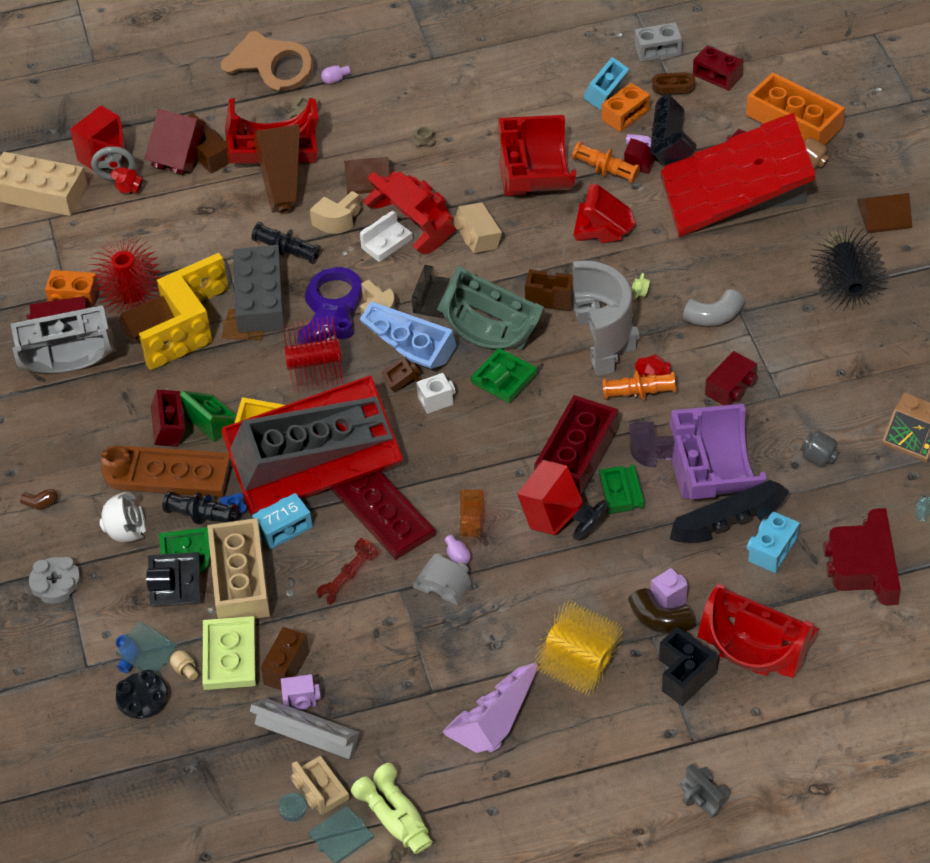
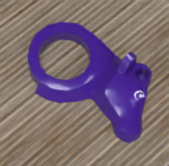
[297,267,363,344]

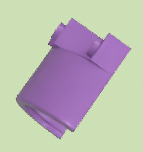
[670,404,766,499]

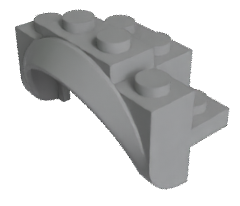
[10,305,116,373]

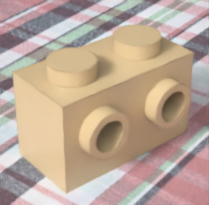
[454,202,502,253]

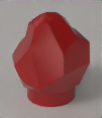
[110,167,143,194]
[635,354,671,377]

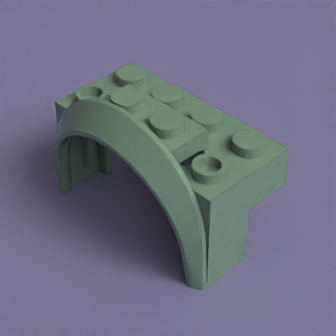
[437,266,544,350]

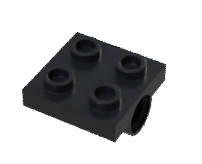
[146,552,202,607]

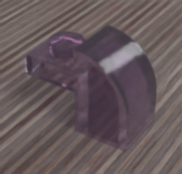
[629,422,675,467]

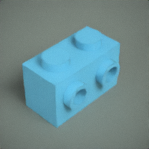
[747,511,800,573]

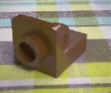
[381,356,422,393]

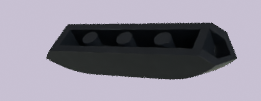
[670,480,789,543]

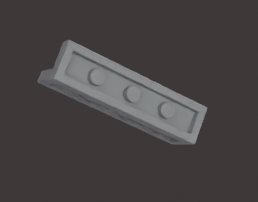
[250,698,360,759]

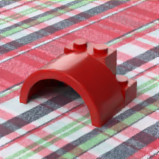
[498,115,576,196]

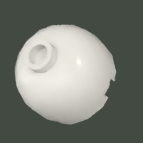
[100,492,146,543]

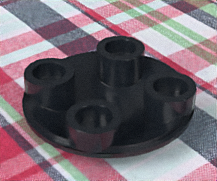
[115,669,168,719]

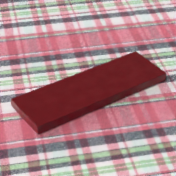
[330,471,436,560]

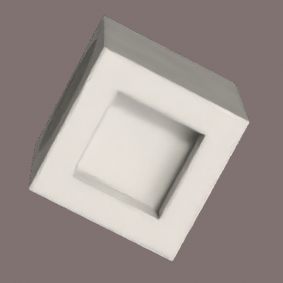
[417,373,455,414]

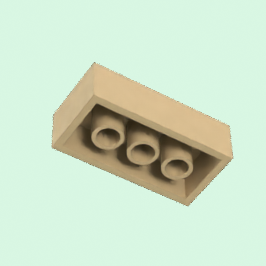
[0,152,88,216]
[207,518,270,619]

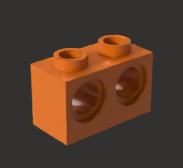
[601,83,650,132]
[45,270,99,308]

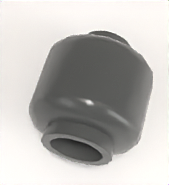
[801,431,839,467]

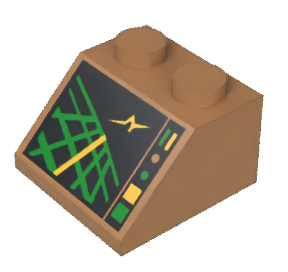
[882,393,930,462]

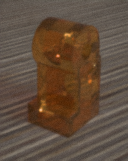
[460,490,484,537]

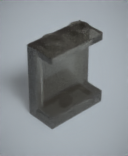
[412,265,478,319]

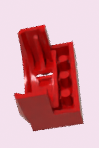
[225,98,319,164]

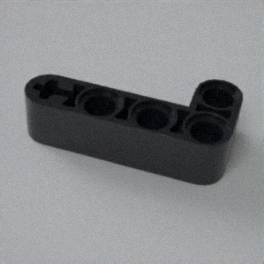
[650,94,697,167]

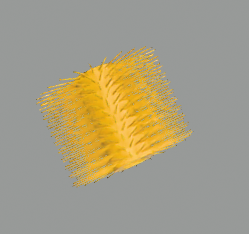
[534,600,623,695]

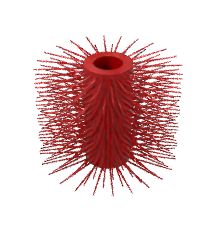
[89,236,162,316]
[282,316,343,392]

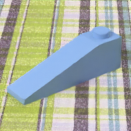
[360,301,457,369]

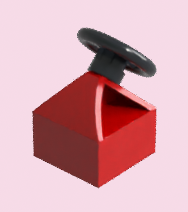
[517,460,608,540]

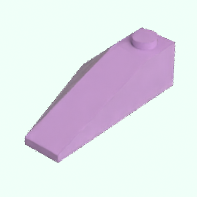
[443,663,538,753]

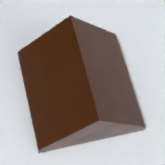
[344,157,390,195]
[857,193,912,233]

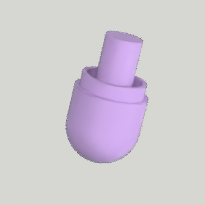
[321,65,351,84]
[445,535,471,565]

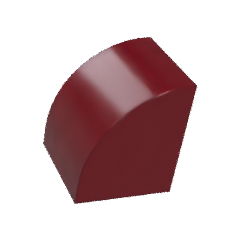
[624,138,656,174]

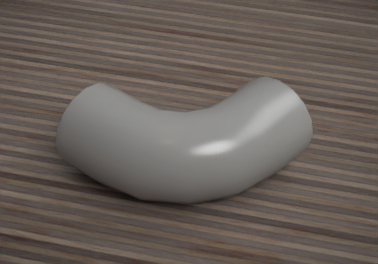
[683,289,745,327]

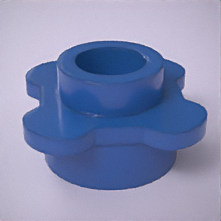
[219,493,247,518]

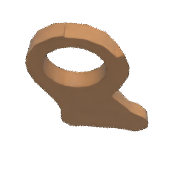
[221,31,314,91]

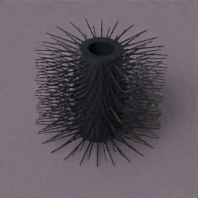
[811,227,890,310]

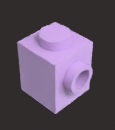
[651,568,688,608]

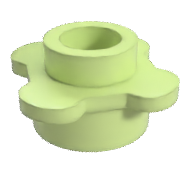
[631,273,650,300]

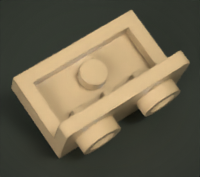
[291,756,349,815]

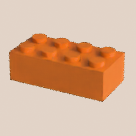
[746,72,845,145]

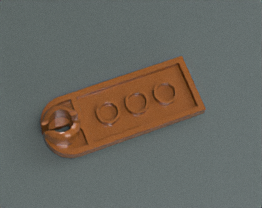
[100,445,231,497]

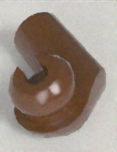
[20,489,58,510]

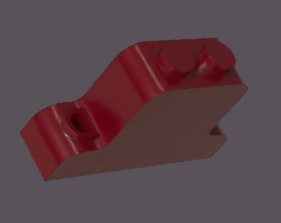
[823,508,901,606]

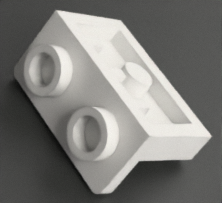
[360,211,413,262]

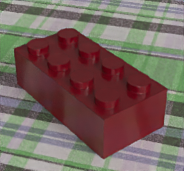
[534,395,618,496]

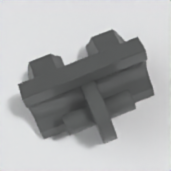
[680,764,730,818]

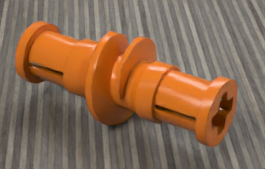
[572,141,640,184]
[603,370,677,401]

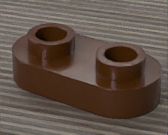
[652,72,695,94]

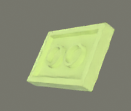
[203,616,256,690]

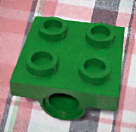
[471,348,537,403]

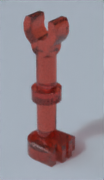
[316,538,378,605]

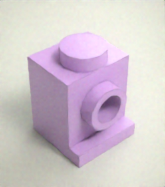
[281,674,321,710]

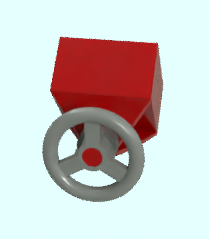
[70,105,136,180]

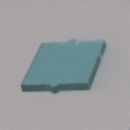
[115,621,177,675]
[308,805,374,863]

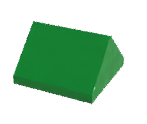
[180,391,237,442]

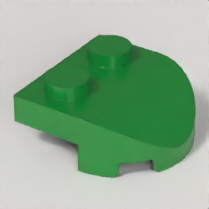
[159,527,211,573]

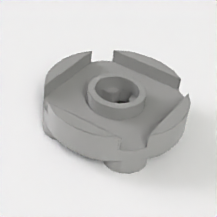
[29,557,81,604]

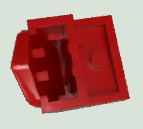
[573,184,636,243]

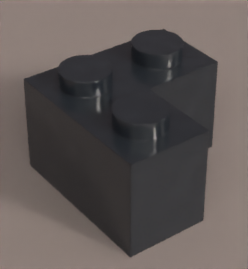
[659,627,718,706]

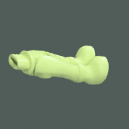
[351,763,433,854]

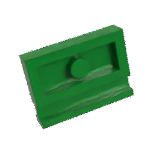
[599,464,644,514]

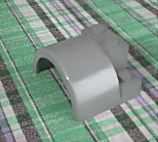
[573,261,639,376]

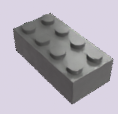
[233,245,285,335]

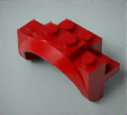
[362,171,457,254]
[697,583,819,678]

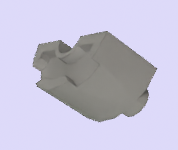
[413,554,472,605]

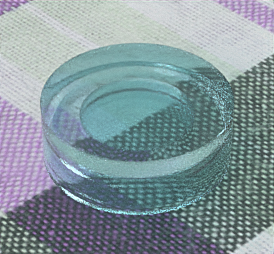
[915,495,930,522]
[278,793,306,822]

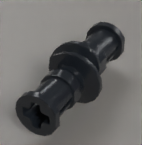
[251,222,321,264]
[162,491,239,525]

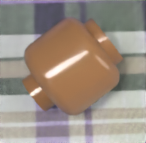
[803,137,829,170]

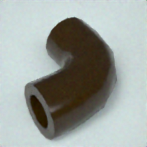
[628,588,695,634]

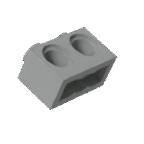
[634,22,682,62]

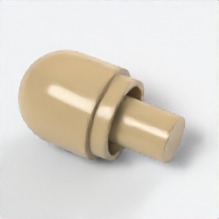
[170,650,198,681]

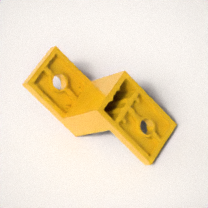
[139,253,229,370]

